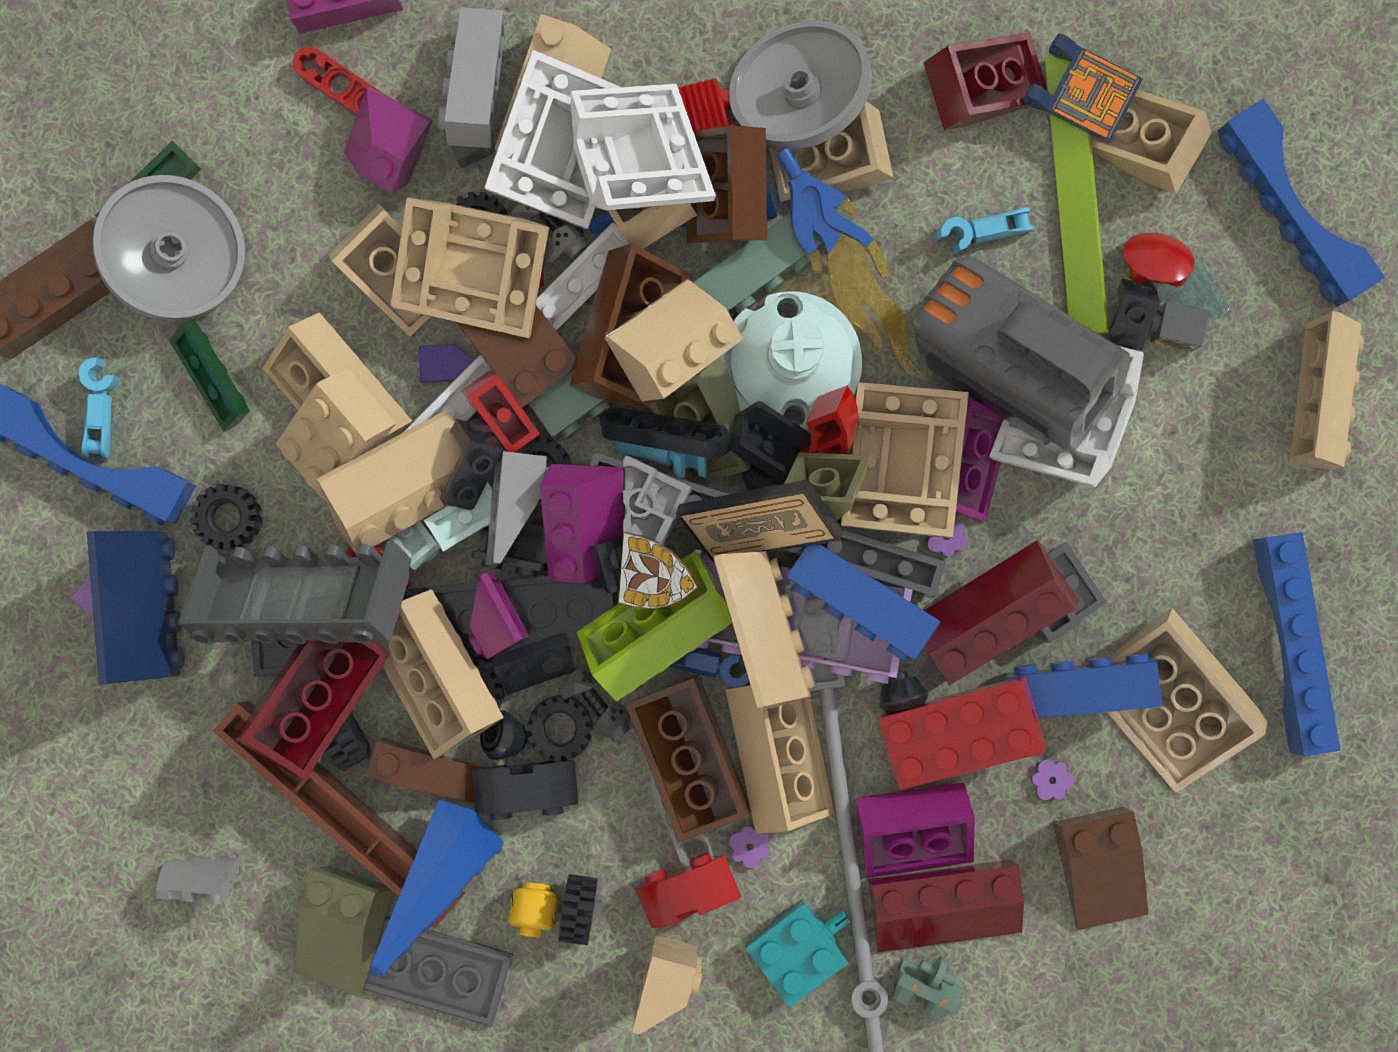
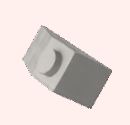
[485,451,549,566]

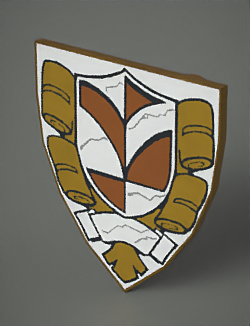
[618,531,699,609]

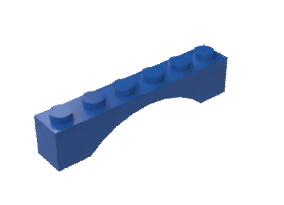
[1218,98,1385,307]
[0,384,197,526]
[1253,532,1341,756]

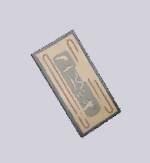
[676,479,843,562]

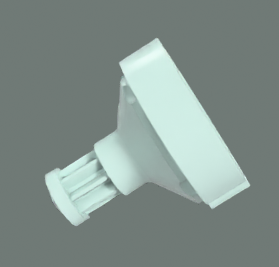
[721,291,862,433]

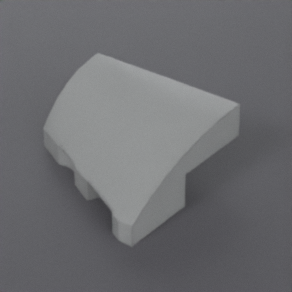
[623,455,692,546]
[156,858,239,905]

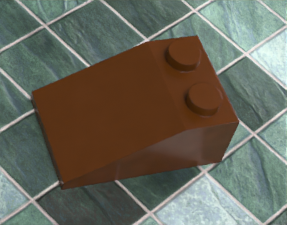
[456,306,577,408]
[1053,807,1148,930]

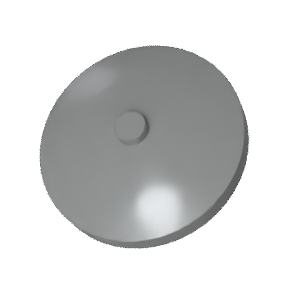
[729,21,872,150]
[92,175,245,321]

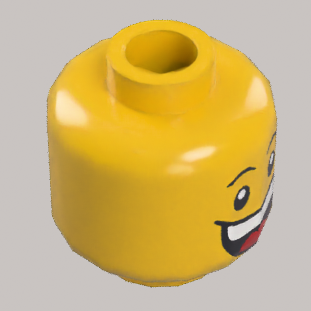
[508,882,558,938]

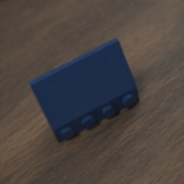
[87,531,185,685]

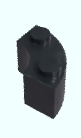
[471,760,578,820]

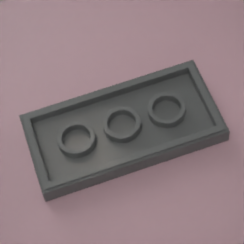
[363,917,513,1027]

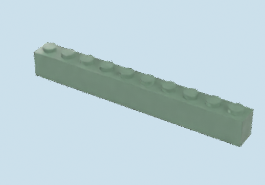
[528,213,843,441]

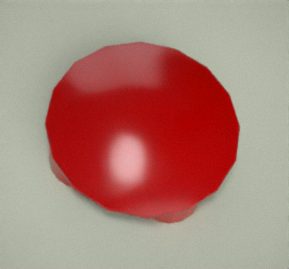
[1123,232,1195,287]

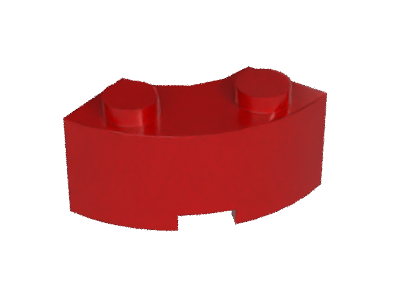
[800,385,859,454]
[635,852,741,928]

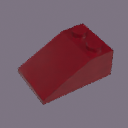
[923,32,1048,130]

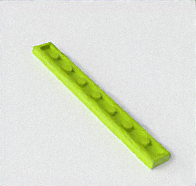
[1045,55,1109,335]

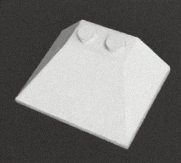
[484,50,620,230]
[570,84,716,210]
[989,347,1144,487]

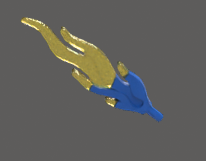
[776,147,927,382]

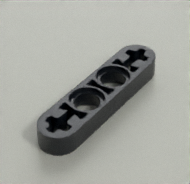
[599,408,730,458]

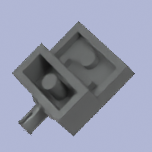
[1038,542,1107,643]

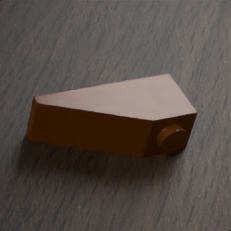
[365,738,485,803]

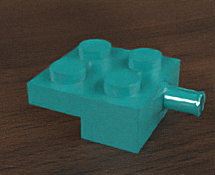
[745,899,851,1008]

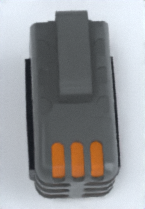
[912,256,1130,454]

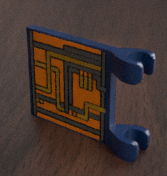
[1023,34,1143,143]

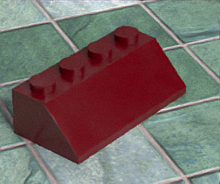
[923,539,1079,685]
[234,612,390,780]
[868,859,1024,952]

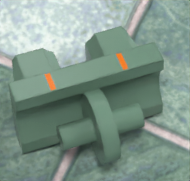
[894,957,962,1023]

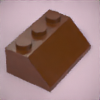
[687,125,767,243]

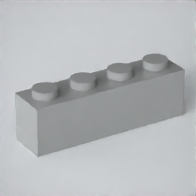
[439,7,505,148]

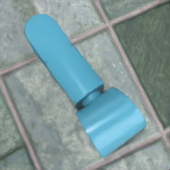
[934,207,1035,255]
[78,357,120,459]
[614,441,707,479]

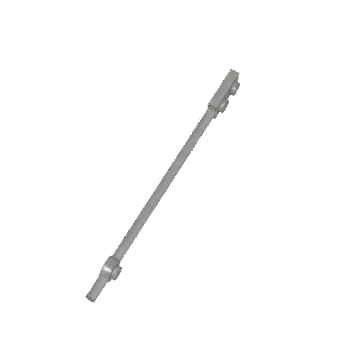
[799,615,888,1052]

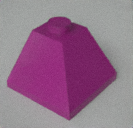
[344,87,433,193]
[469,572,530,659]

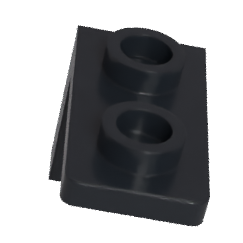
[1106,278,1161,351]
[440,419,504,510]

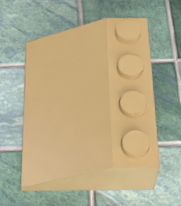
[714,551,815,710]
[1107,608,1268,793]

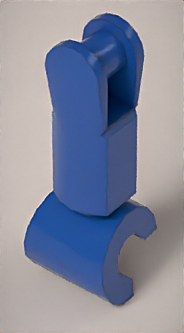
[668,648,750,687]

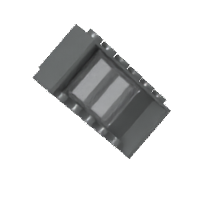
[178,541,412,644]

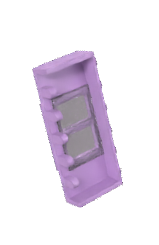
[694,549,913,684]

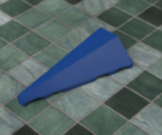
[370,800,503,978]

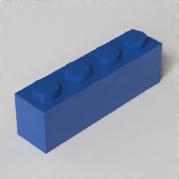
[787,544,941,662]
[1006,653,1163,718]

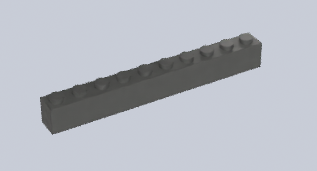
[590,452,946,598]

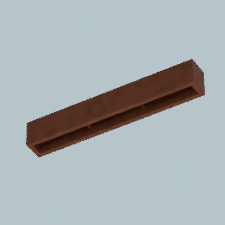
[213,701,465,929]

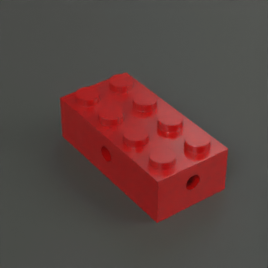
[878,675,1047,790]

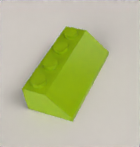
[577,550,732,702]

